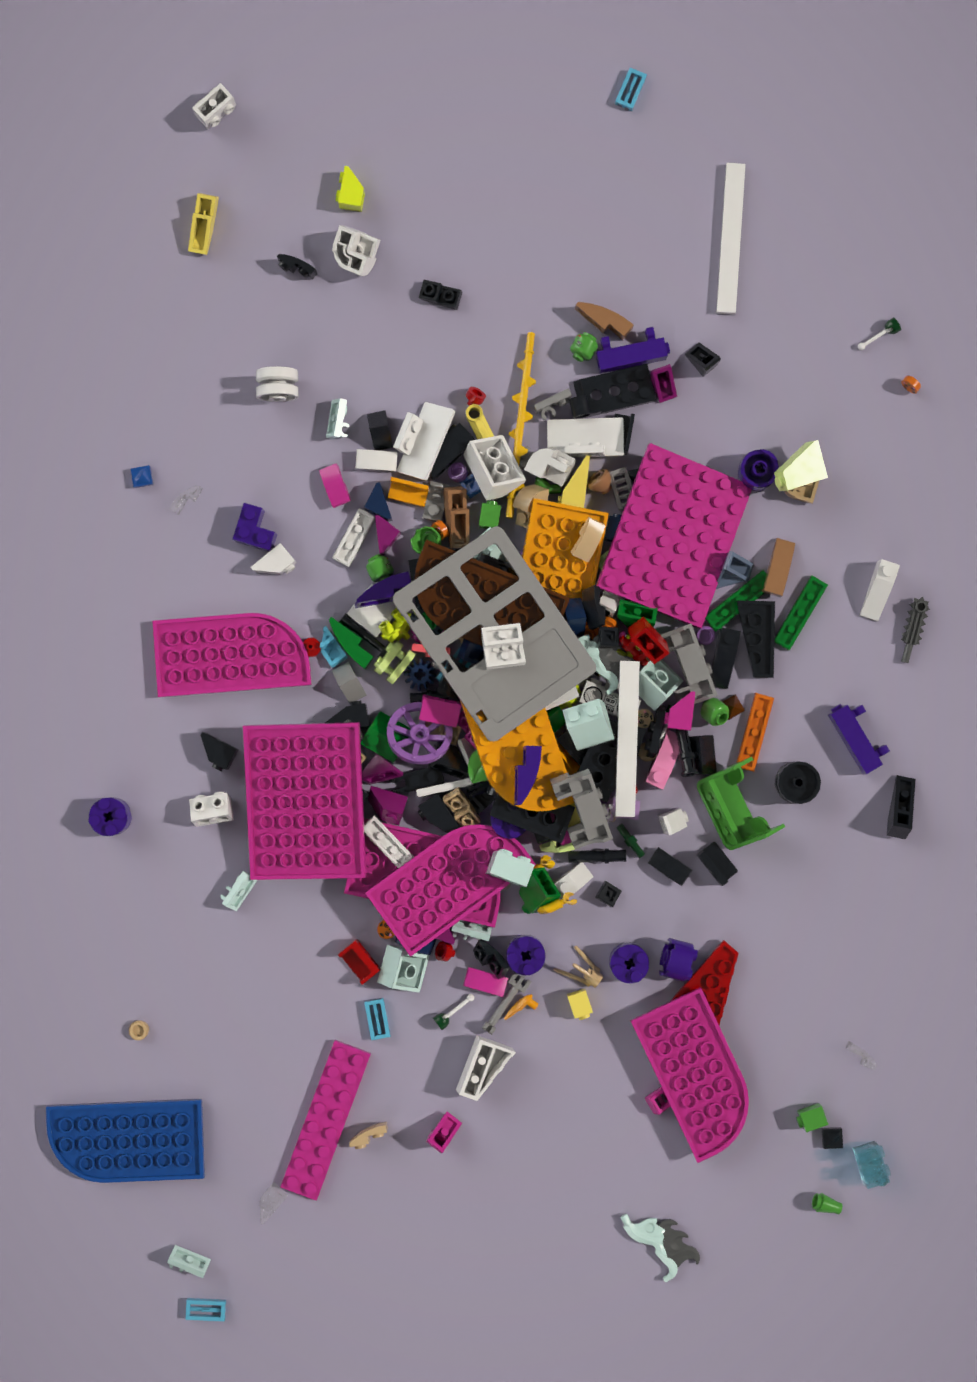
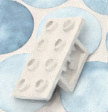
[393,402,455,481]
[547,418,624,457]

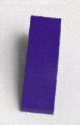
[355,571,411,609]
[514,746,542,805]

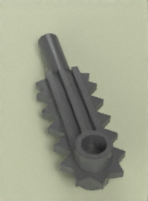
[901,597,930,663]

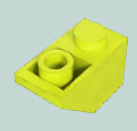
[336,166,365,212]

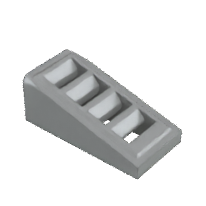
[609,467,632,510]

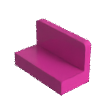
[419,694,462,727]

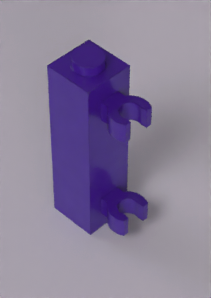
[596,327,670,374]
[828,704,890,774]

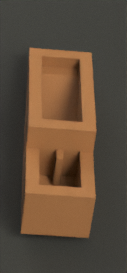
[575,302,634,341]
[443,486,470,549]
[762,538,795,597]

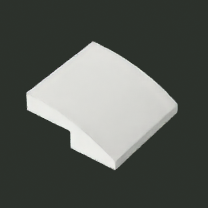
[347,584,396,638]
[481,623,526,670]

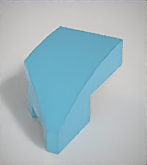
[320,626,348,668]

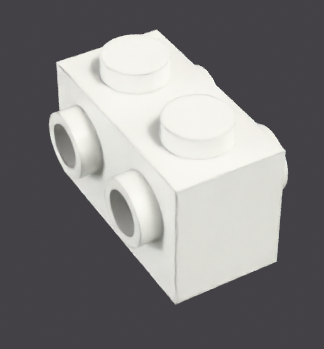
[192,83,236,130]
[189,792,234,827]

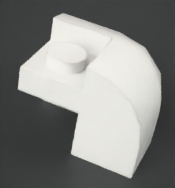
[332,225,381,276]
[524,448,576,486]

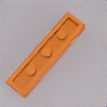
[736,693,774,772]

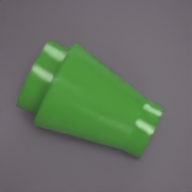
[812,1193,843,1214]

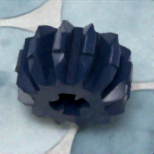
[404,658,437,691]

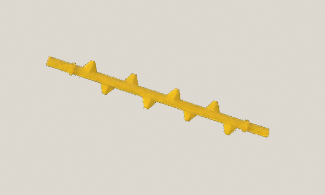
[506,332,536,519]

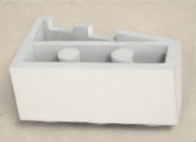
[456,1035,516,1101]

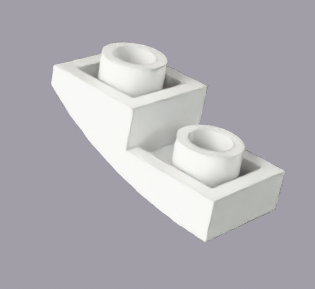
[355,449,397,471]

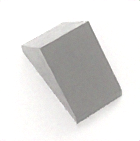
[332,662,367,704]

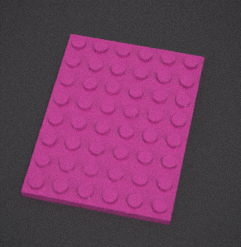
[596,443,752,628]
[243,722,366,880]

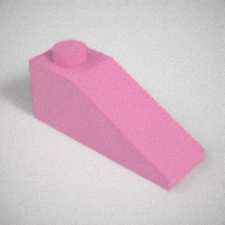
[644,729,680,790]

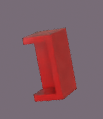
[338,939,381,985]

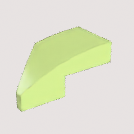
[539,840,575,853]

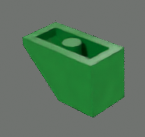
[617,599,658,628]

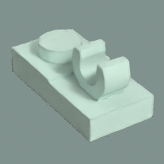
[326,398,349,439]
[220,871,257,911]
[452,920,492,941]
[167,1245,211,1278]

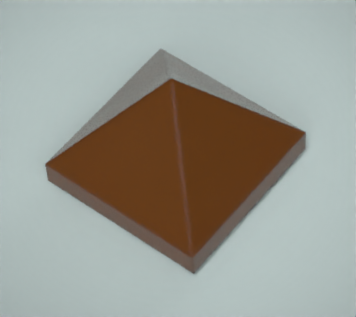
[723,694,745,720]

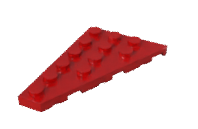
[669,940,739,1025]

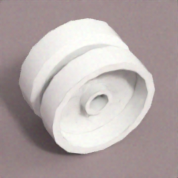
[256,366,299,402]

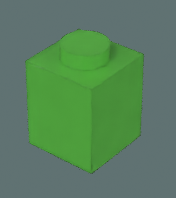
[479,501,501,529]
[796,1103,828,1132]

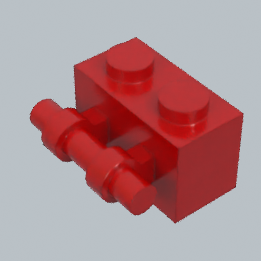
[619,617,670,666]

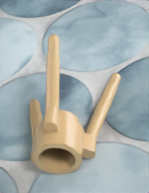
[553,946,603,988]

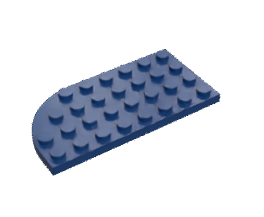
[46,1099,205,1183]

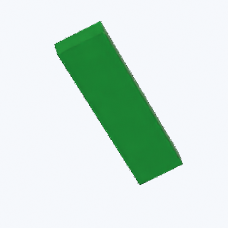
[705,570,767,632]
[774,575,828,651]

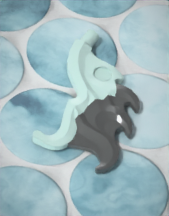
[579,635,635,695]
[620,1214,700,1282]

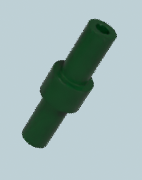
[616,823,645,858]

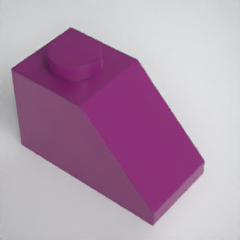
[368,786,408,825]

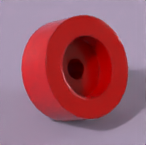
[466,387,486,406]
[303,638,321,657]
[435,941,455,962]

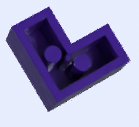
[233,503,277,552]

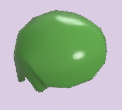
[410,526,441,554]

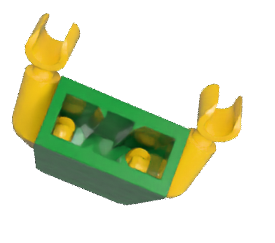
[519,855,577,914]

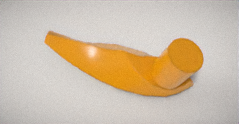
[504,994,538,1020]

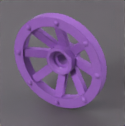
[387,702,453,764]

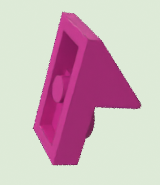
[426,1112,462,1154]

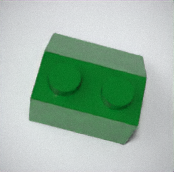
[361,711,411,763]

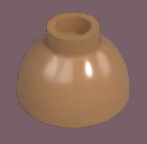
[587,469,612,495]

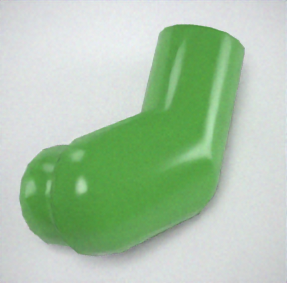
[535,477,561,494]

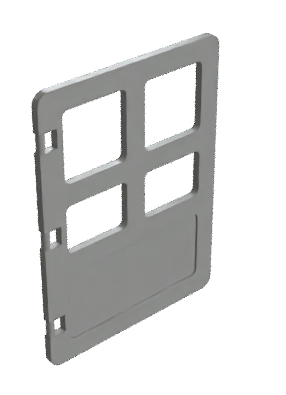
[393,526,596,742]

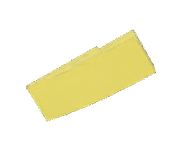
[188,193,219,255]

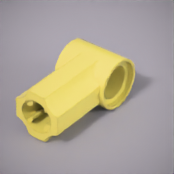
[466,404,494,440]

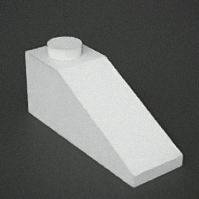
[859,559,900,622]
[658,808,689,835]

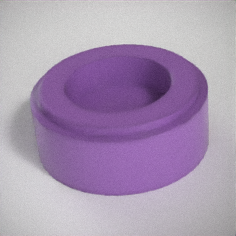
[448,462,468,482]
[696,626,715,645]

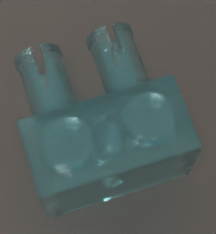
[852,1141,891,1189]

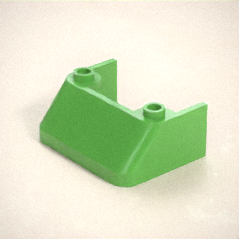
[697,757,785,850]

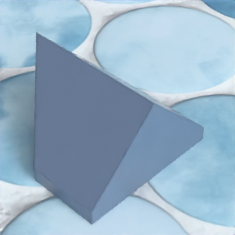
[716,551,754,589]

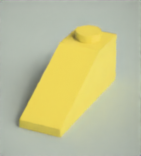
[557,455,590,508]

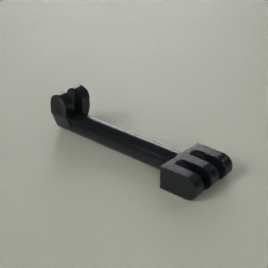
[339,613,390,658]

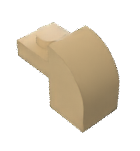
[513,484,549,528]

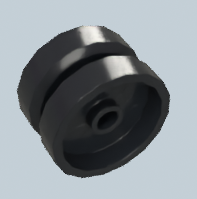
[774,761,821,804]

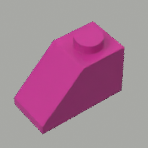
[664,691,695,731]

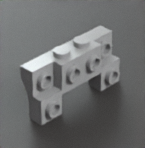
[661,624,718,704]
[550,769,613,849]

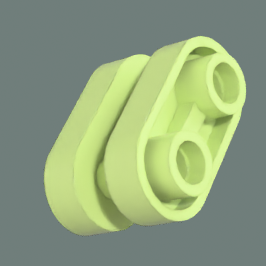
[373,640,416,684]

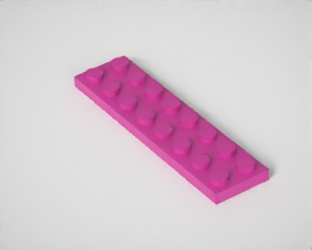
[281,1040,371,1201]

